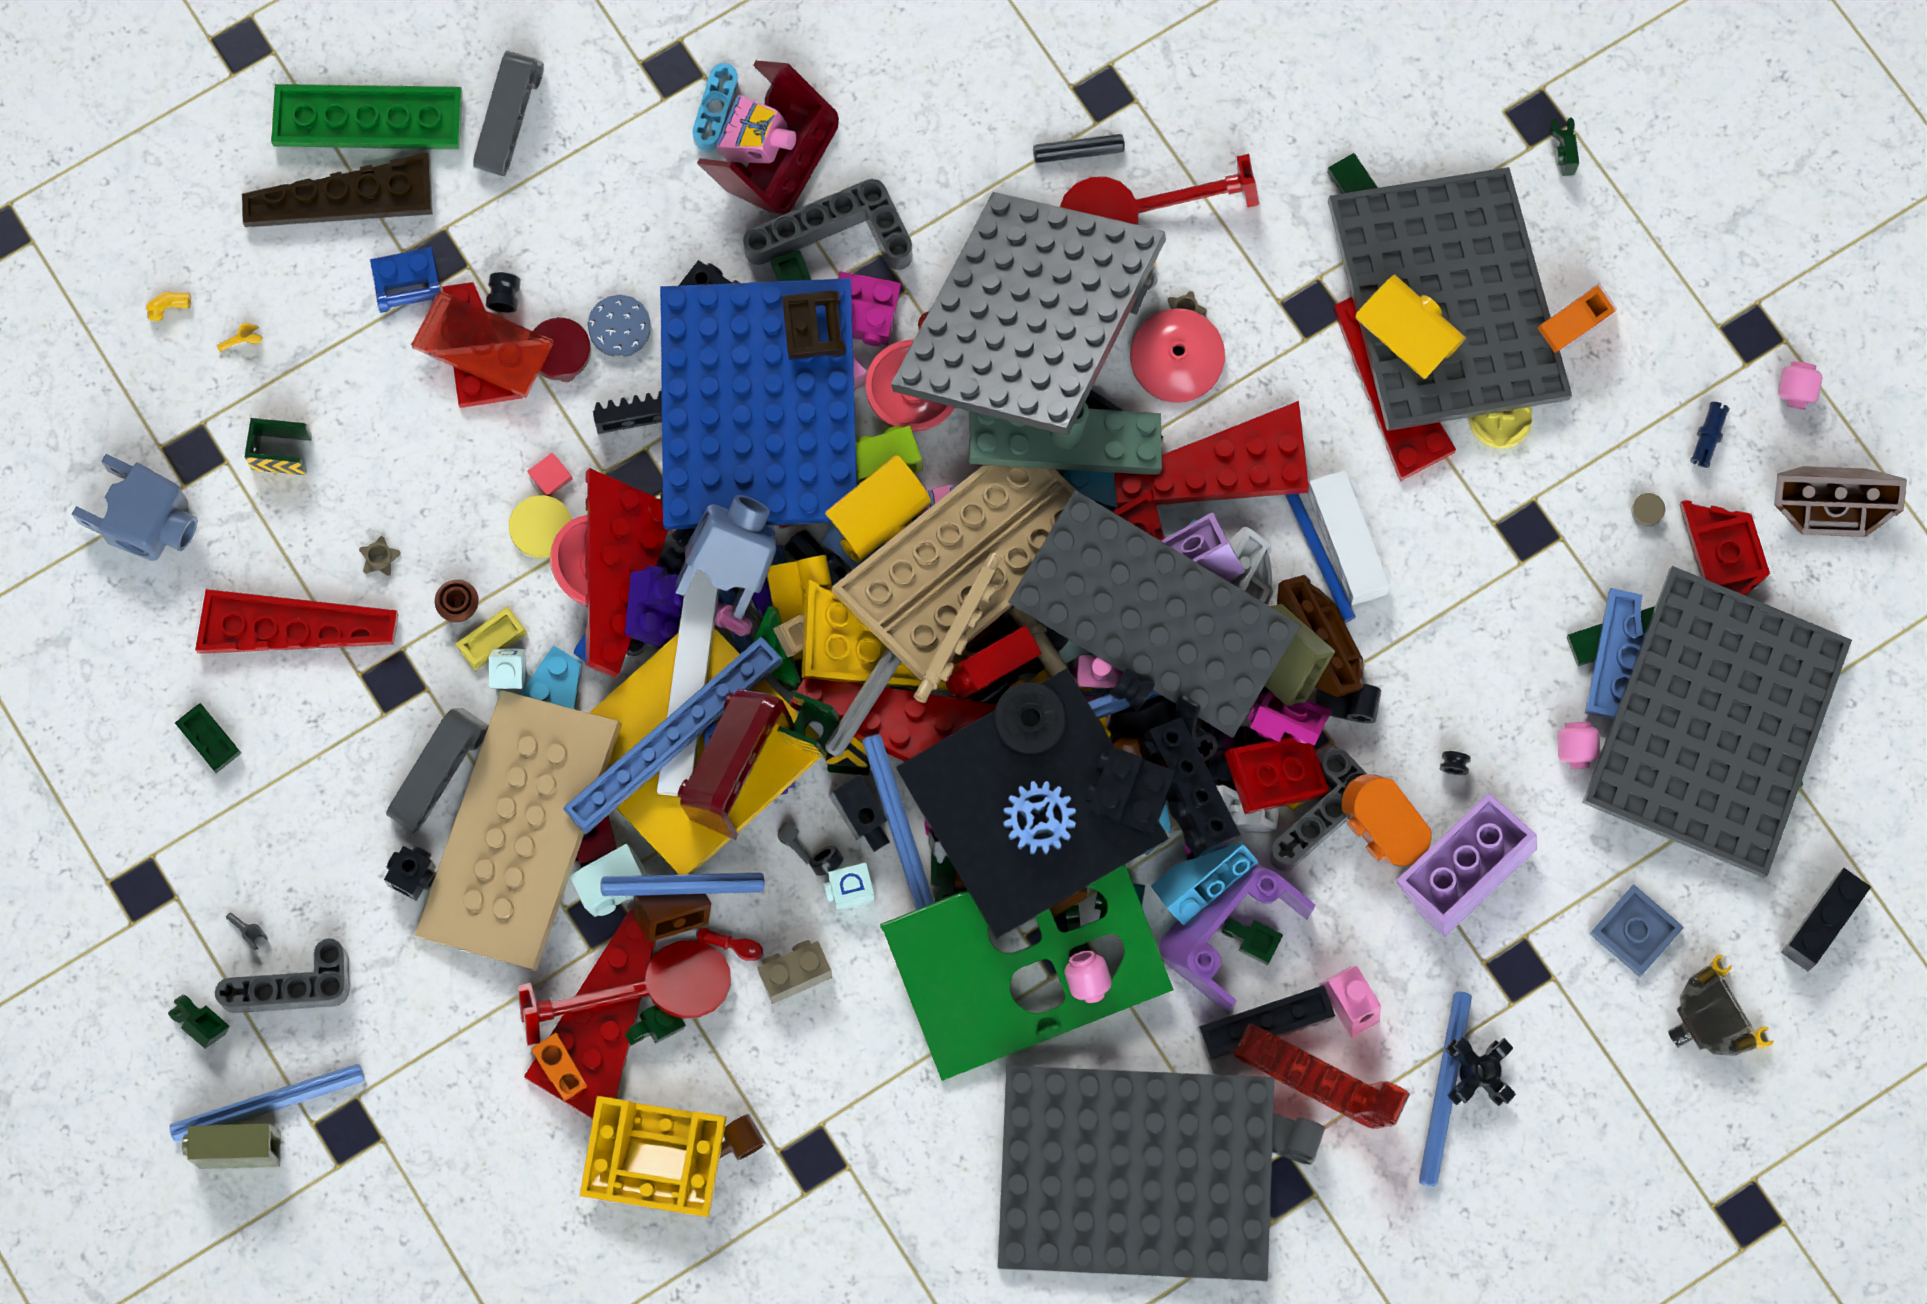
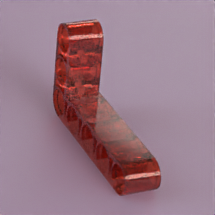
[1233,1024,1410,1129]

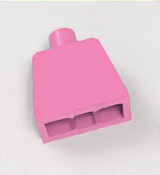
[1319,965,1381,1038]

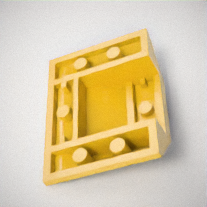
[579,1096,727,1217]

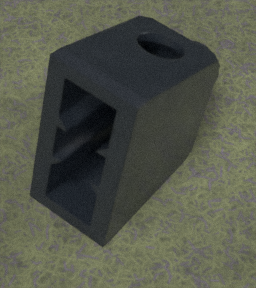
[829,775,890,852]

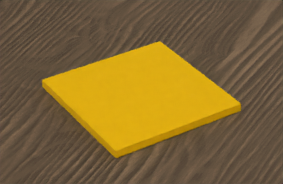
[589,628,821,875]

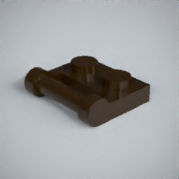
[782,290,846,360]

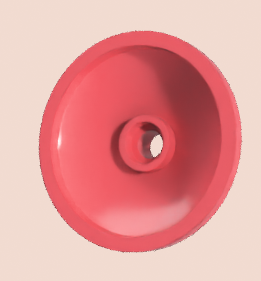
[1130,308,1225,403]
[865,339,955,432]
[550,515,588,606]

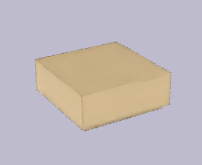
[773,614,804,658]

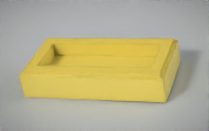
[455,606,527,671]

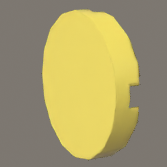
[1468,407,1532,449]
[509,495,572,559]

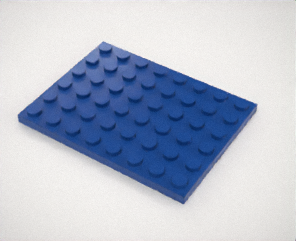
[660,278,857,530]

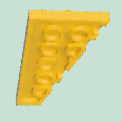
[802,580,993,694]

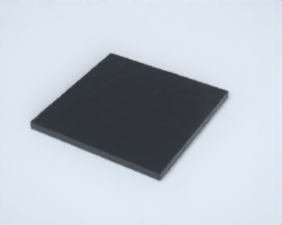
[896,668,1169,940]

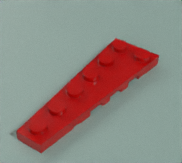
[1333,296,1456,481]
[195,589,399,654]

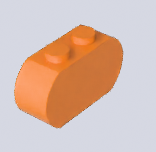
[1342,774,1432,866]

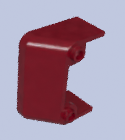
[697,60,839,215]
[678,689,794,840]

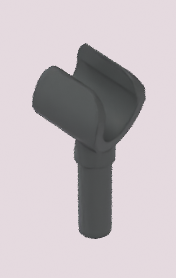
[1130,275,1158,315]
[777,822,811,865]
[226,912,268,950]

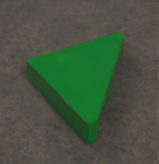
[753,606,801,688]

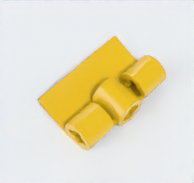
[1355,274,1466,379]
[825,455,931,563]
[767,555,832,661]

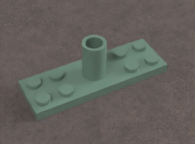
[969,402,1162,475]

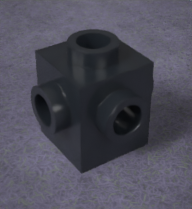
[384,846,437,901]

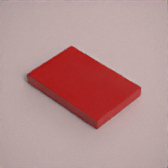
[1224,736,1330,814]

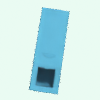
[1151,842,1259,925]

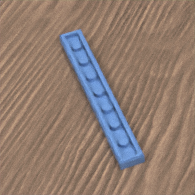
[563,637,783,834]

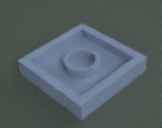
[1590,884,1684,977]

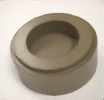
[1631,493,1665,527]

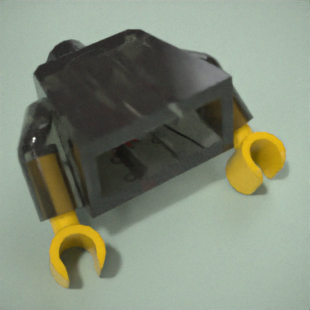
[1668,955,1774,1056]

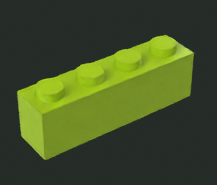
[856,425,923,485]

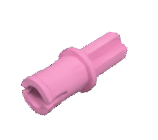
[715,601,753,636]

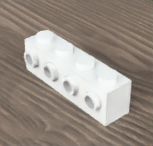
[1307,470,1392,607]

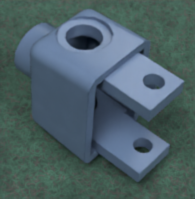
[71,454,198,561]
[676,495,776,619]

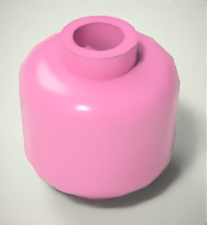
[1778,362,1822,409]
[1557,722,1600,769]
[1064,951,1112,1003]

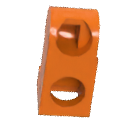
[531,1033,587,1101]

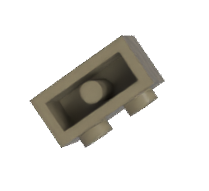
[757,940,833,1004]

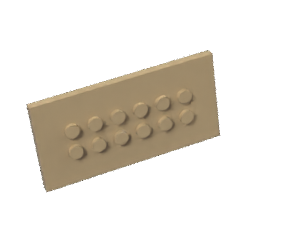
[832,465,1076,680]
[415,690,622,972]

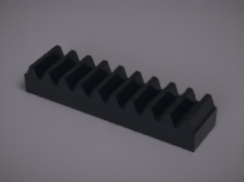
[593,390,662,434]
[1198,985,1335,1060]

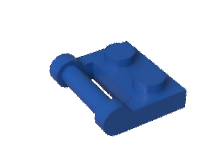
[370,247,442,313]

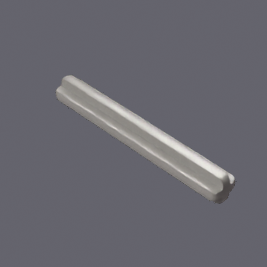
[825,648,901,757]

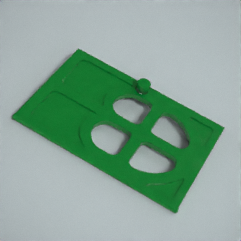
[880,865,1174,1081]

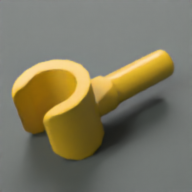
[217,323,262,352]

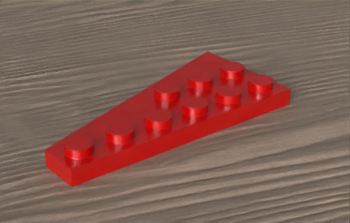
[1114,401,1309,508]
[585,468,668,678]
[790,678,996,762]
[524,909,656,1120]

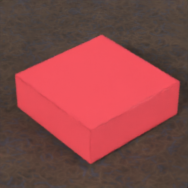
[527,452,573,496]

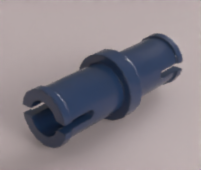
[1690,402,1730,468]

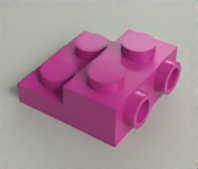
[838,271,901,346]
[1247,690,1332,745]

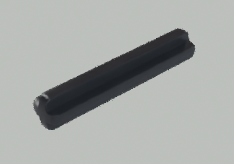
[1033,134,1125,163]

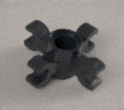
[1445,1037,1516,1106]

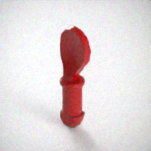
[696,928,763,961]

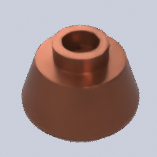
[434,580,479,622]

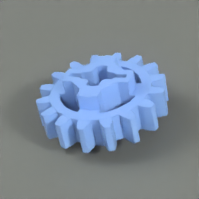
[1004,781,1076,854]

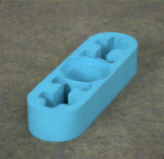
[692,63,738,151]

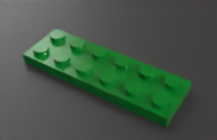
[271,84,463,149]

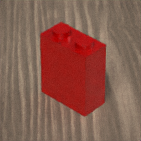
[944,625,1042,699]

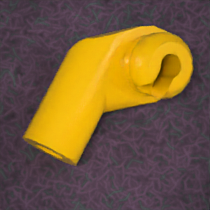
[145,291,191,321]

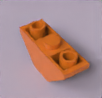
[1537,283,1617,353]

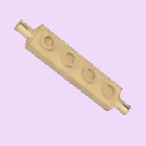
[914,552,1002,703]

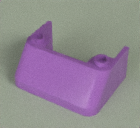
[1159,864,1316,1015]

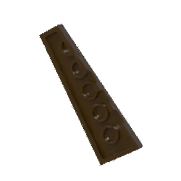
[242,152,433,227]

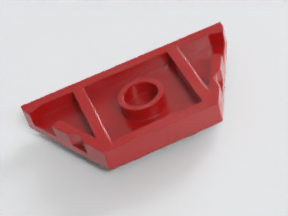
[1679,500,1770,596]

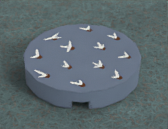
[587,295,651,357]

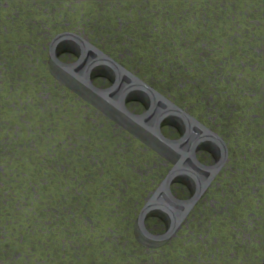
[743,179,912,270]

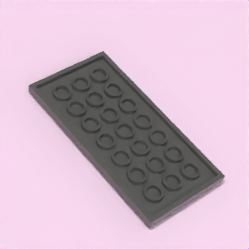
[1008,490,1301,738]

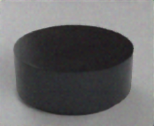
[809,846,843,876]

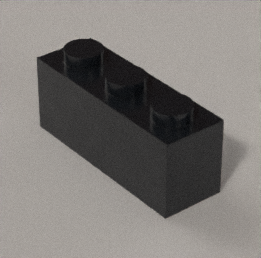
[1781,868,1871,972]

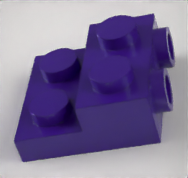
[625,566,684,649]

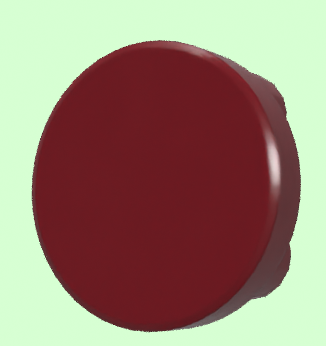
[528,317,591,382]

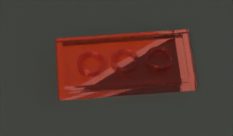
[411,291,554,398]

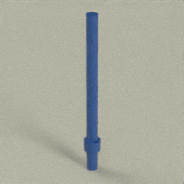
[1285,494,1356,623]

